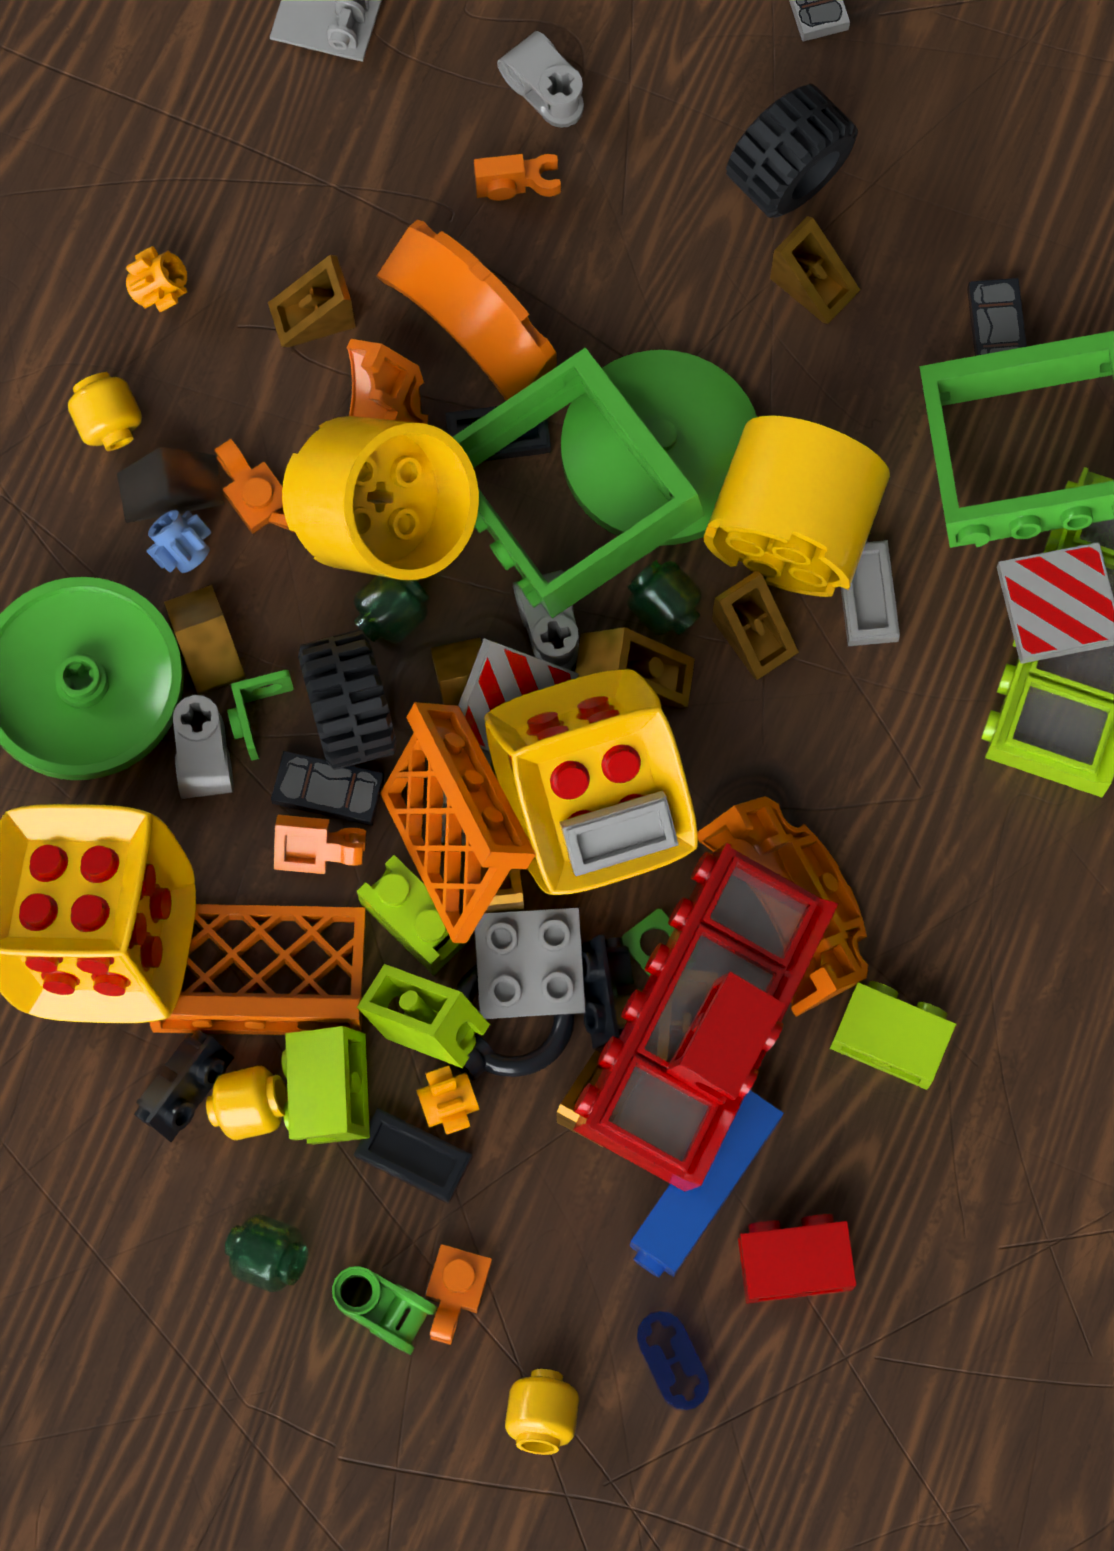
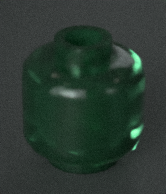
[626,559,702,636]
[353,575,430,644]
[225,1214,308,1292]

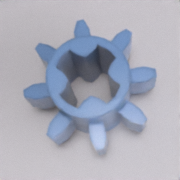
[146,510,212,573]

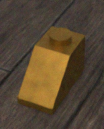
[575,627,695,708]

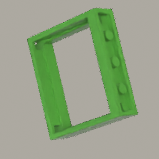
[919,331,1114,548]
[453,348,705,618]

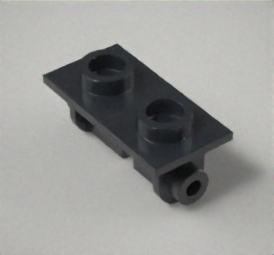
[581,935,634,1049]
[134,1029,235,1142]

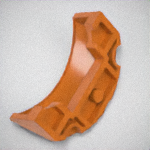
[376,219,557,401]
[268,339,428,533]
[697,796,868,1017]

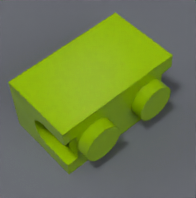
[357,855,470,976]
[357,964,490,1069]
[830,981,956,1090]
[281,1026,370,1145]

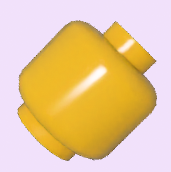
[68,372,142,451]
[206,1066,288,1140]
[505,1369,579,1455]

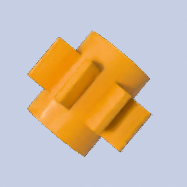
[126,246,187,312]
[416,1065,479,1135]

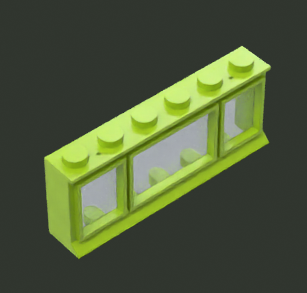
[981,467,1114,797]

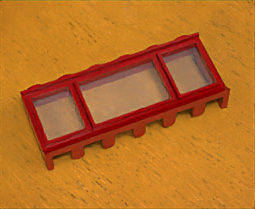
[573,843,839,1192]

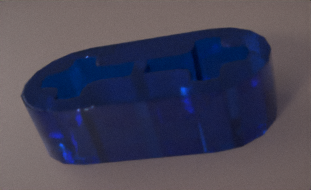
[637,1311,709,1411]

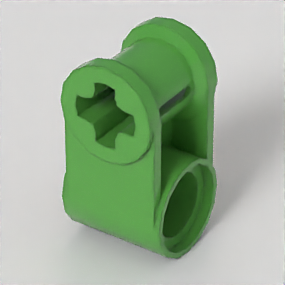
[332,1266,438,1355]

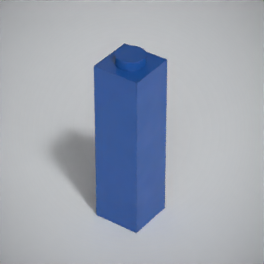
[630,1090,784,1278]

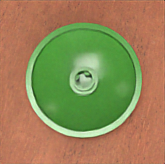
[561,350,757,546]
[0,577,184,780]

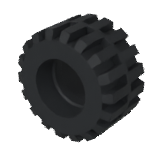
[726,84,858,218]
[298,629,397,770]

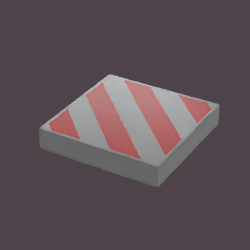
[997,542,1114,664]
[458,638,579,751]

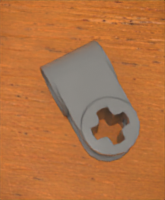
[497,31,584,128]
[513,570,579,670]
[173,695,234,799]

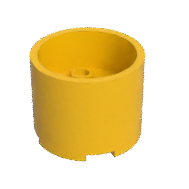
[282,416,479,580]
[703,416,890,597]

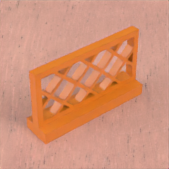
[380,702,536,943]
[149,904,366,1035]

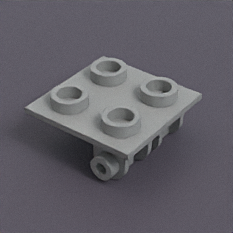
[270,0,382,62]
[475,908,585,1019]

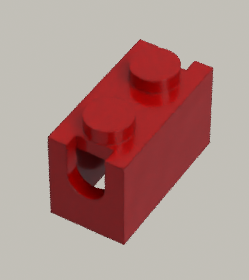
[665,971,786,1105]
[738,1214,856,1304]

